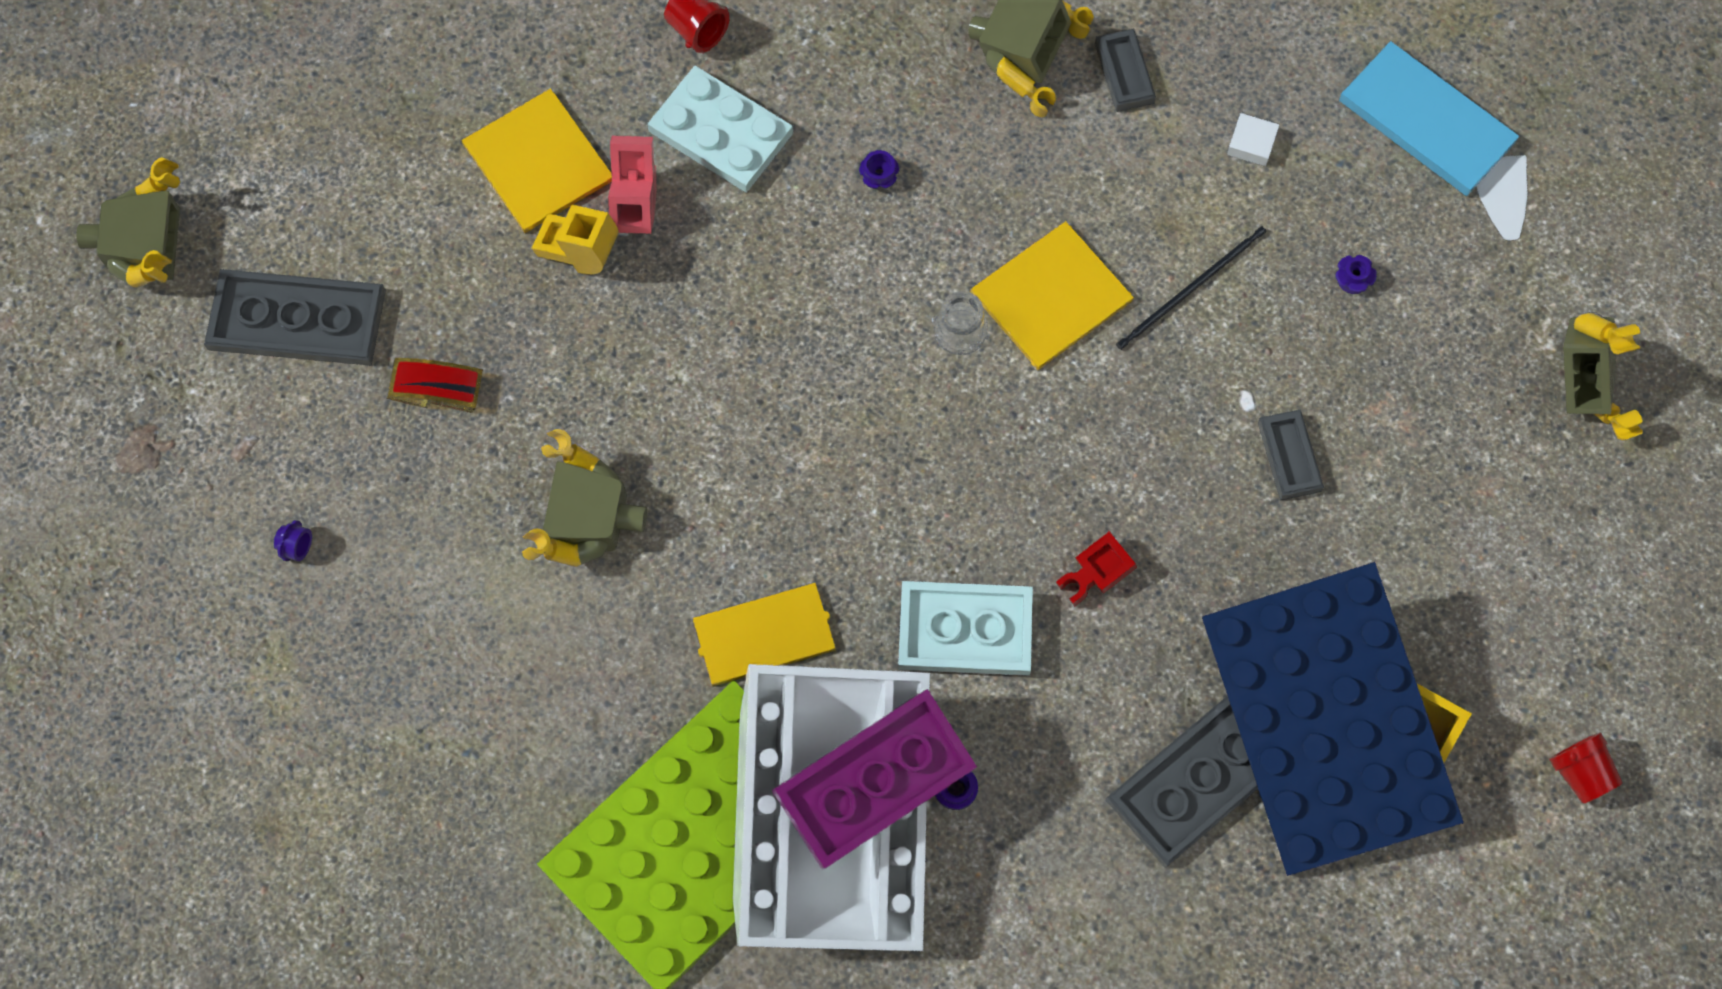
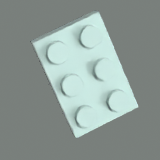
[647,66,793,193]
[898,581,1033,676]

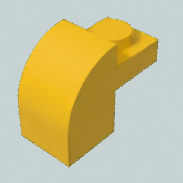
[531,205,619,274]

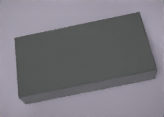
[1095,29,1156,112]
[1258,409,1324,501]

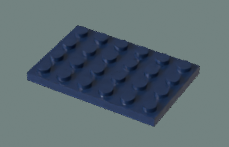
[1202,562,1464,876]

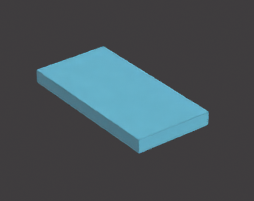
[1339,41,1519,196]

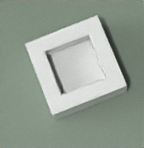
[1227,113,1279,166]

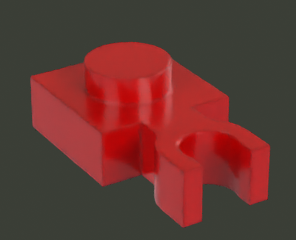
[1056,531,1137,607]

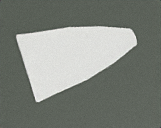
[1476,155,1528,240]

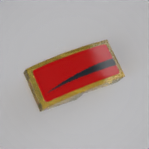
[386,358,483,413]

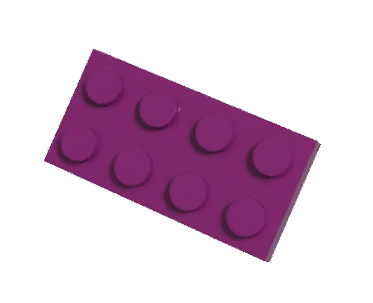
[772,689,977,869]

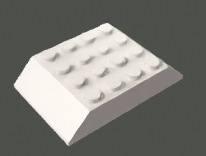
[733,664,930,951]

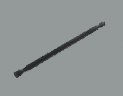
[1116,226,1266,350]

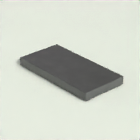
[204,269,386,366]
[1106,696,1258,868]

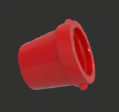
[664,0,730,53]
[1549,732,1623,804]

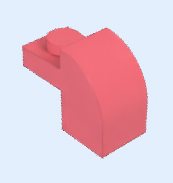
[608,136,657,234]

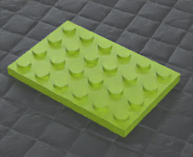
[537,680,744,989]

